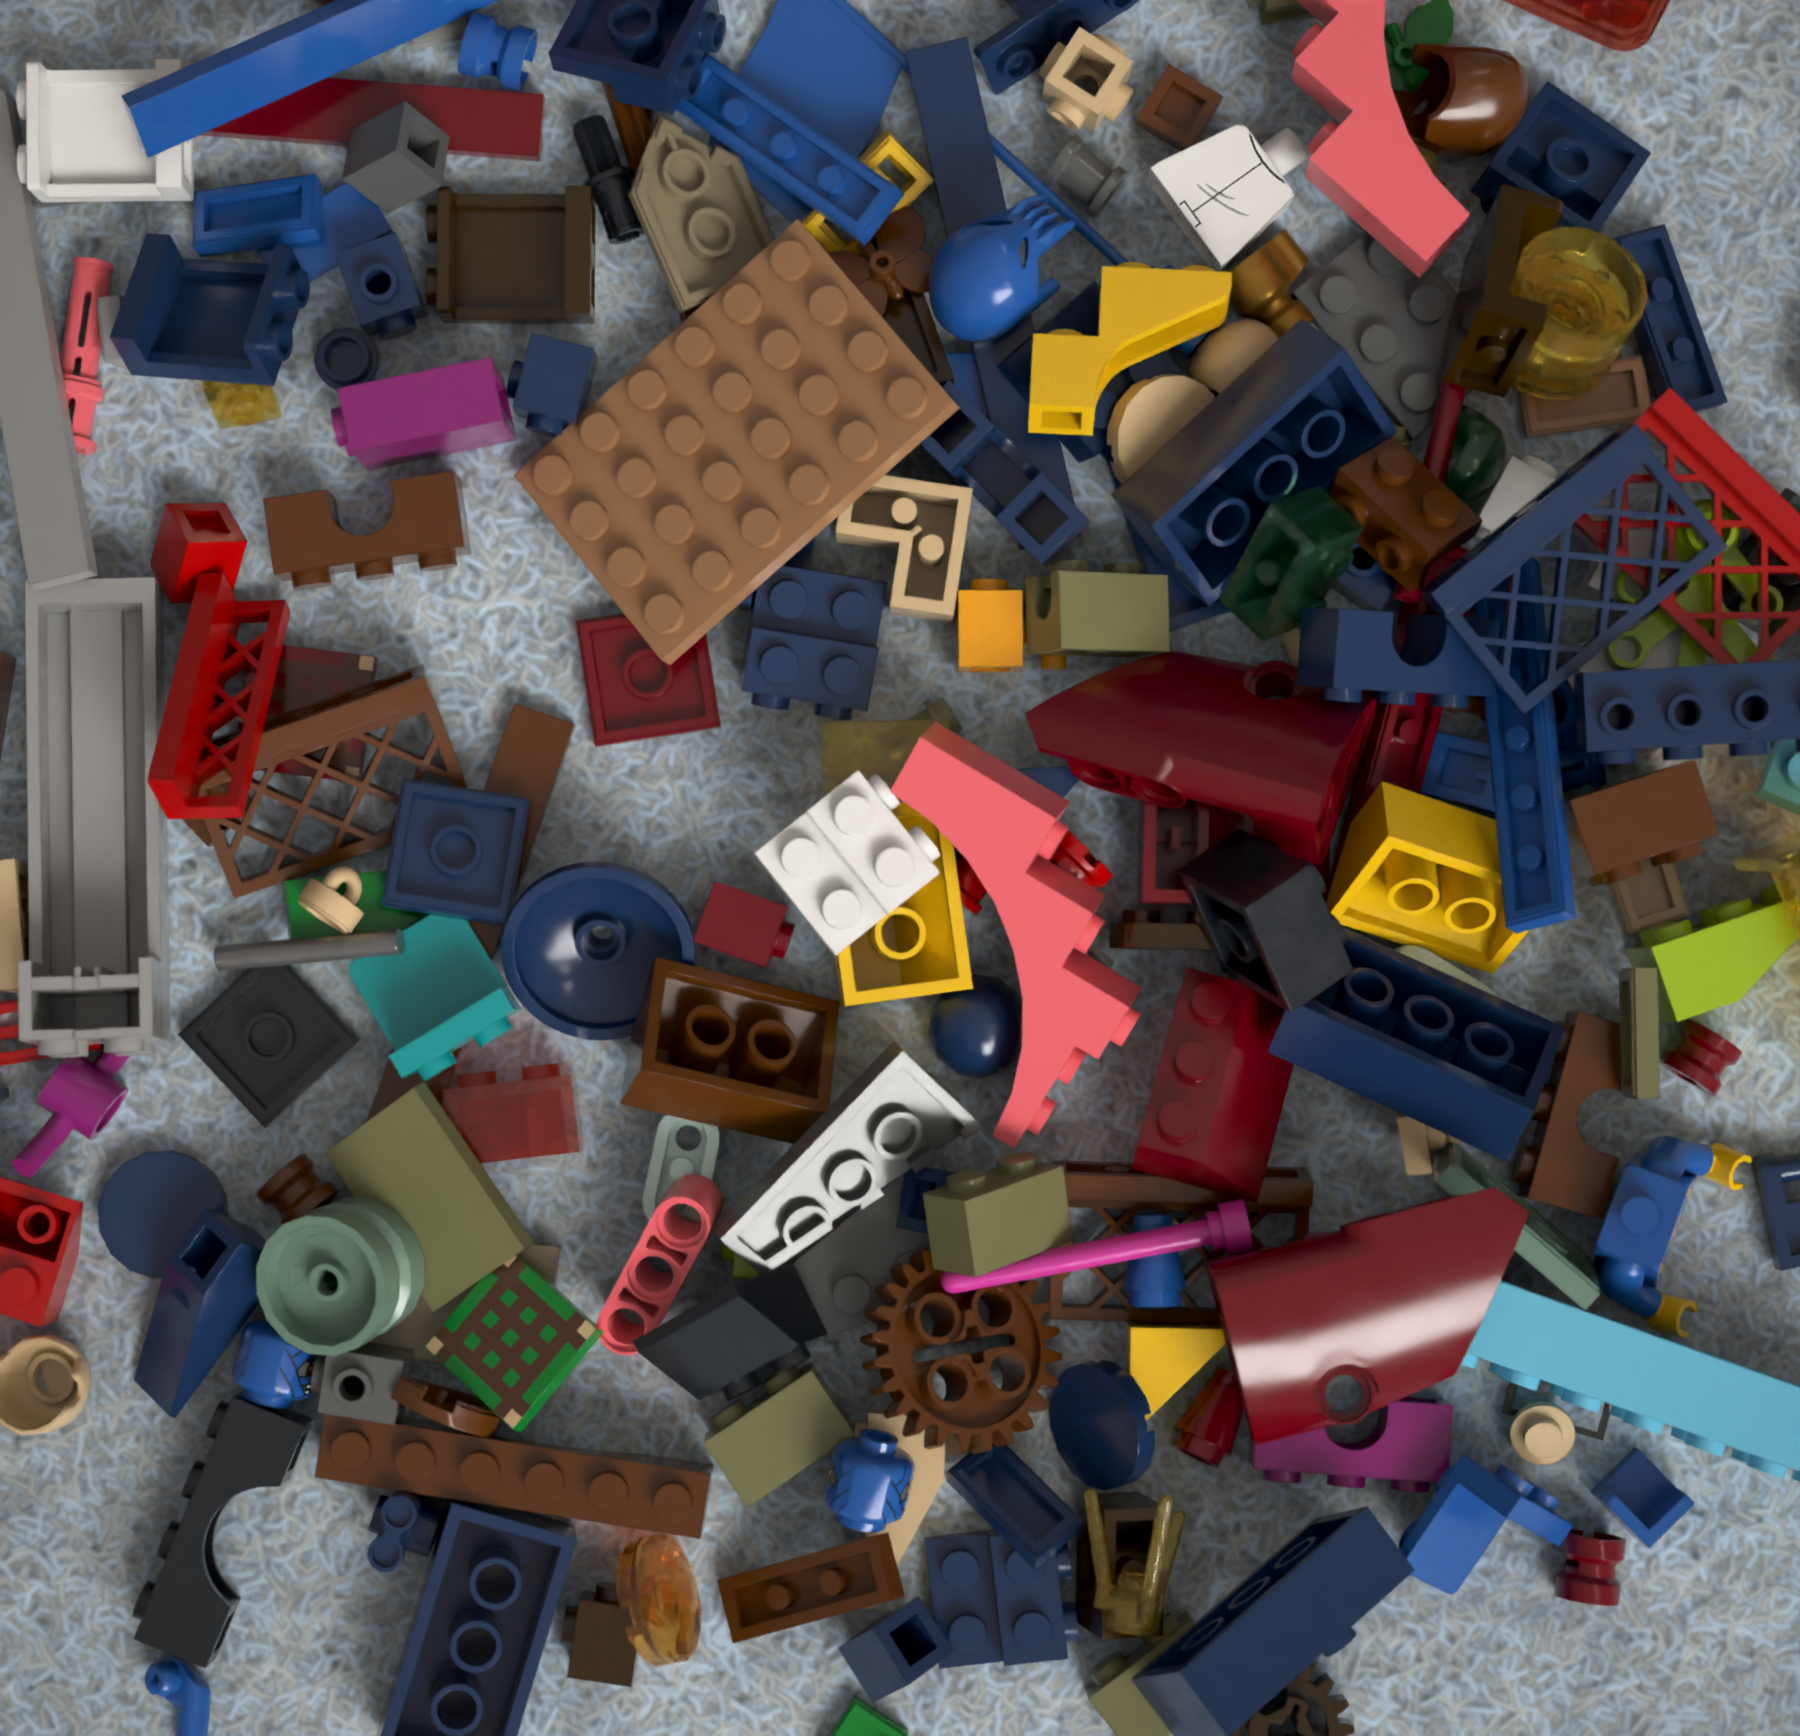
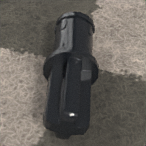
[573,115,645,245]

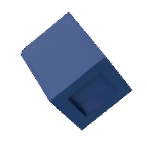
[1590,1447,1694,1548]

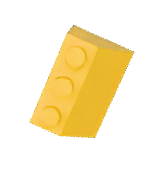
[1326,781,1529,974]
[833,802,973,1007]

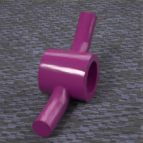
[12,1050,130,1178]

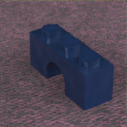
[920,380,1091,567]
[1297,607,1500,708]

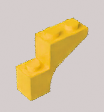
[1028,262,1232,436]

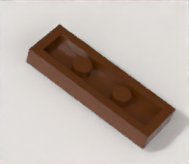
[717,1532,905,1643]

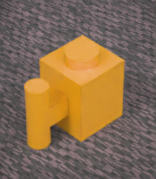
[957,579,1066,672]

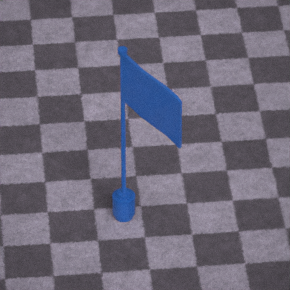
[708,0,1216,359]

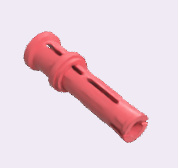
[60,257,114,455]

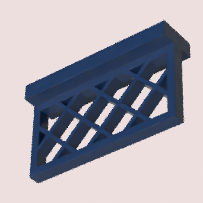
[1419,424,1728,714]

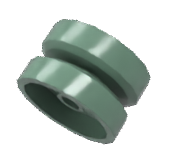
[256,1196,425,1356]

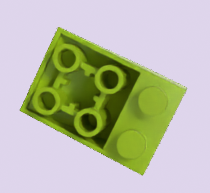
[1625,878,1800,1022]

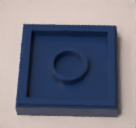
[381,778,530,926]

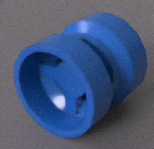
[458,11,538,92]

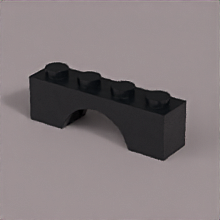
[132,1391,314,1668]

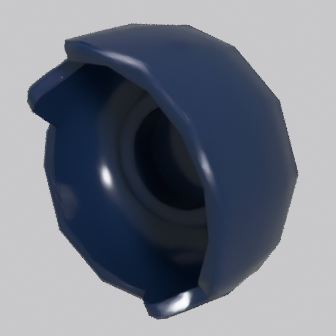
[928,974,1022,1078]

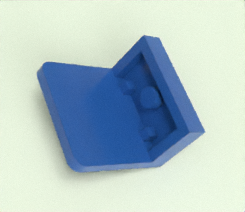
[1399,1454,1574,1594]

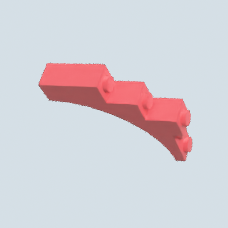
[1291,0,1470,278]
[890,722,1142,1149]

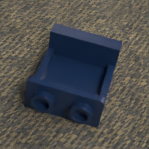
[110,233,310,386]

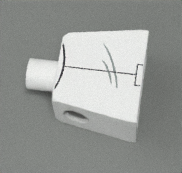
[1146,123,1308,272]

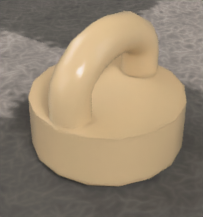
[297,866,364,934]

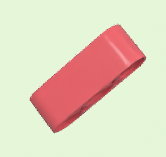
[596,1174,723,1355]

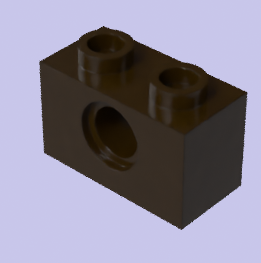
[1075,1491,1166,1640]

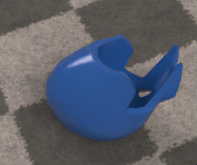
[929,194,1076,341]

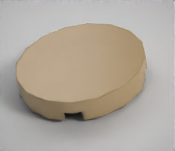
[1107,374,1216,484]

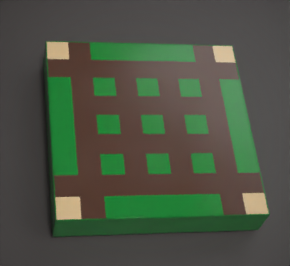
[424,1253,604,1432]

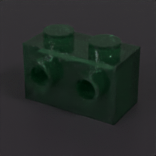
[1219,486,1364,642]

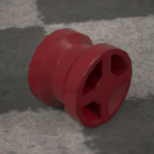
[1660,1019,1742,1096]

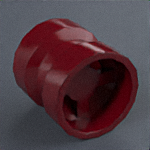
[1554,1529,1627,1606]

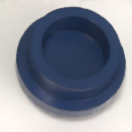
[314,328,379,391]

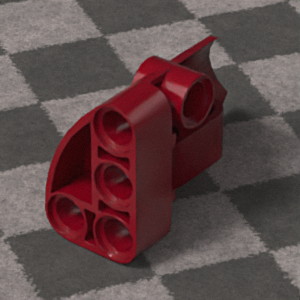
[1025,651,1376,864]
[1205,1187,1529,1446]

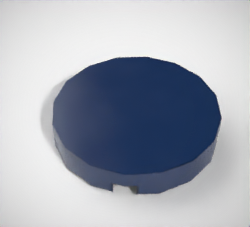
[98,1150,228,1278]
[1049,1360,1155,1491]

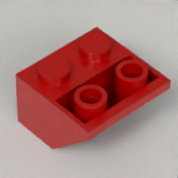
[0,1176,83,1327]

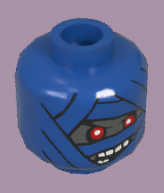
[232,1319,317,1409]
[823,1429,915,1532]

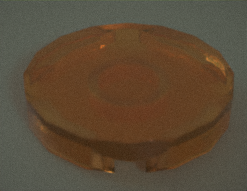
[616,1534,701,1666]

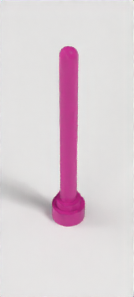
[940,1199,1253,1294]

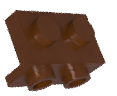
[1324,436,1483,592]

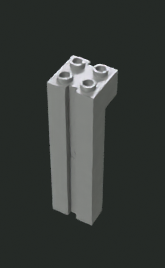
[18,577,171,1058]

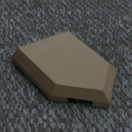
[628,115,775,313]

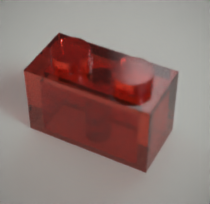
[442,1063,584,1164]

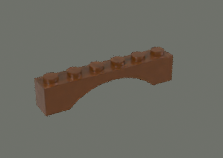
[315,1414,714,1539]

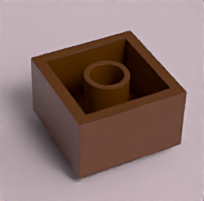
[1564,759,1720,887]

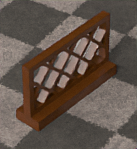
[198,664,468,899]
[1048,1160,1314,1324]

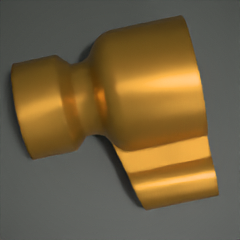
[1229,229,1315,338]

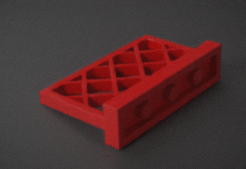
[1573,388,1800,664]

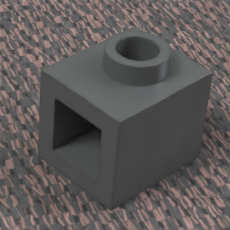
[342,101,450,213]
[311,1342,414,1425]

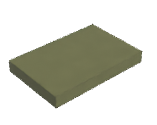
[324,1082,534,1312]

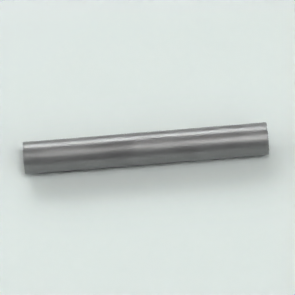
[214,929,404,971]

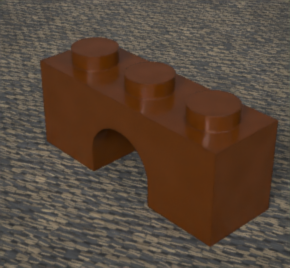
[263,471,471,590]
[1512,1012,1621,1220]

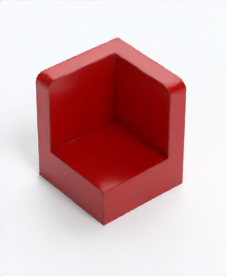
[150,502,248,603]

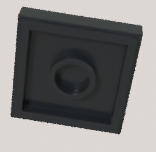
[178,965,360,1128]

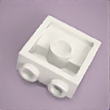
[753,770,940,956]

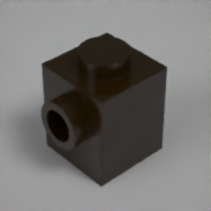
[561,1582,647,1687]

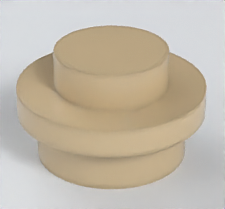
[1510,1401,1575,1465]

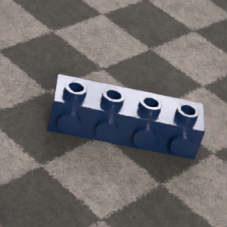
[1574,659,1800,764]

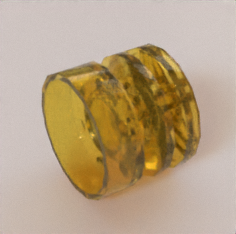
[1510,227,1648,400]

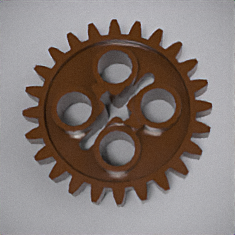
[860,1249,1062,1455]

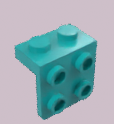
[349,915,522,1082]

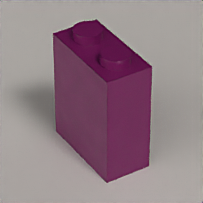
[331,357,517,470]

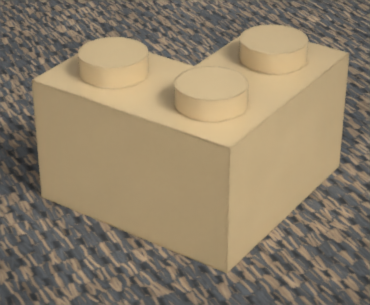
[835,475,973,624]

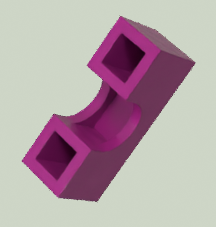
[1248,1396,1453,1493]

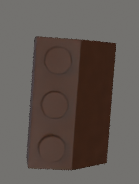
[620,957,840,1144]

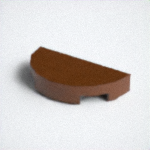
[391,1376,501,1438]

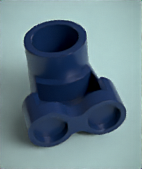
[367,1491,445,1572]

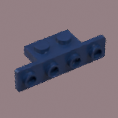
[974,0,1140,95]

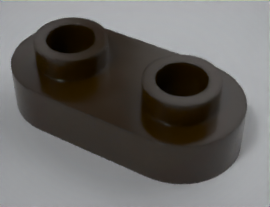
[1109,910,1214,951]

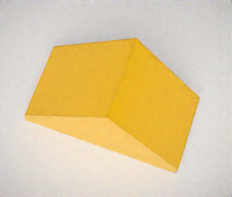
[1126,1322,1226,1421]

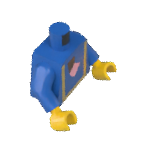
[1594,1136,1752,1338]

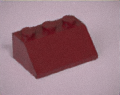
[1132,967,1294,1204]

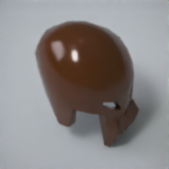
[1393,44,1528,160]

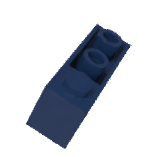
[134,1208,266,1418]

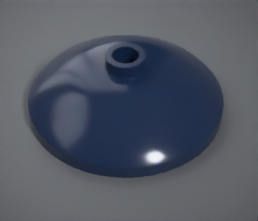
[502,861,696,1040]

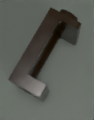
[1443,184,1563,398]
[425,186,596,324]

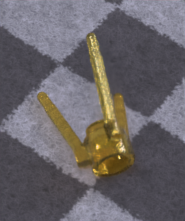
[1084,1489,1186,1636]

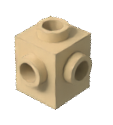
[1039,27,1134,133]

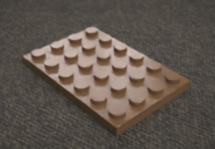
[514,218,960,665]

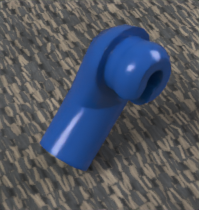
[145,1657,211,1736]

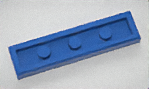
[676,53,904,246]

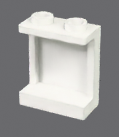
[16,59,194,203]

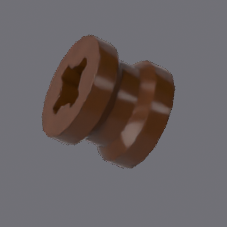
[256,1153,339,1225]

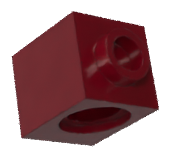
[694,881,796,968]

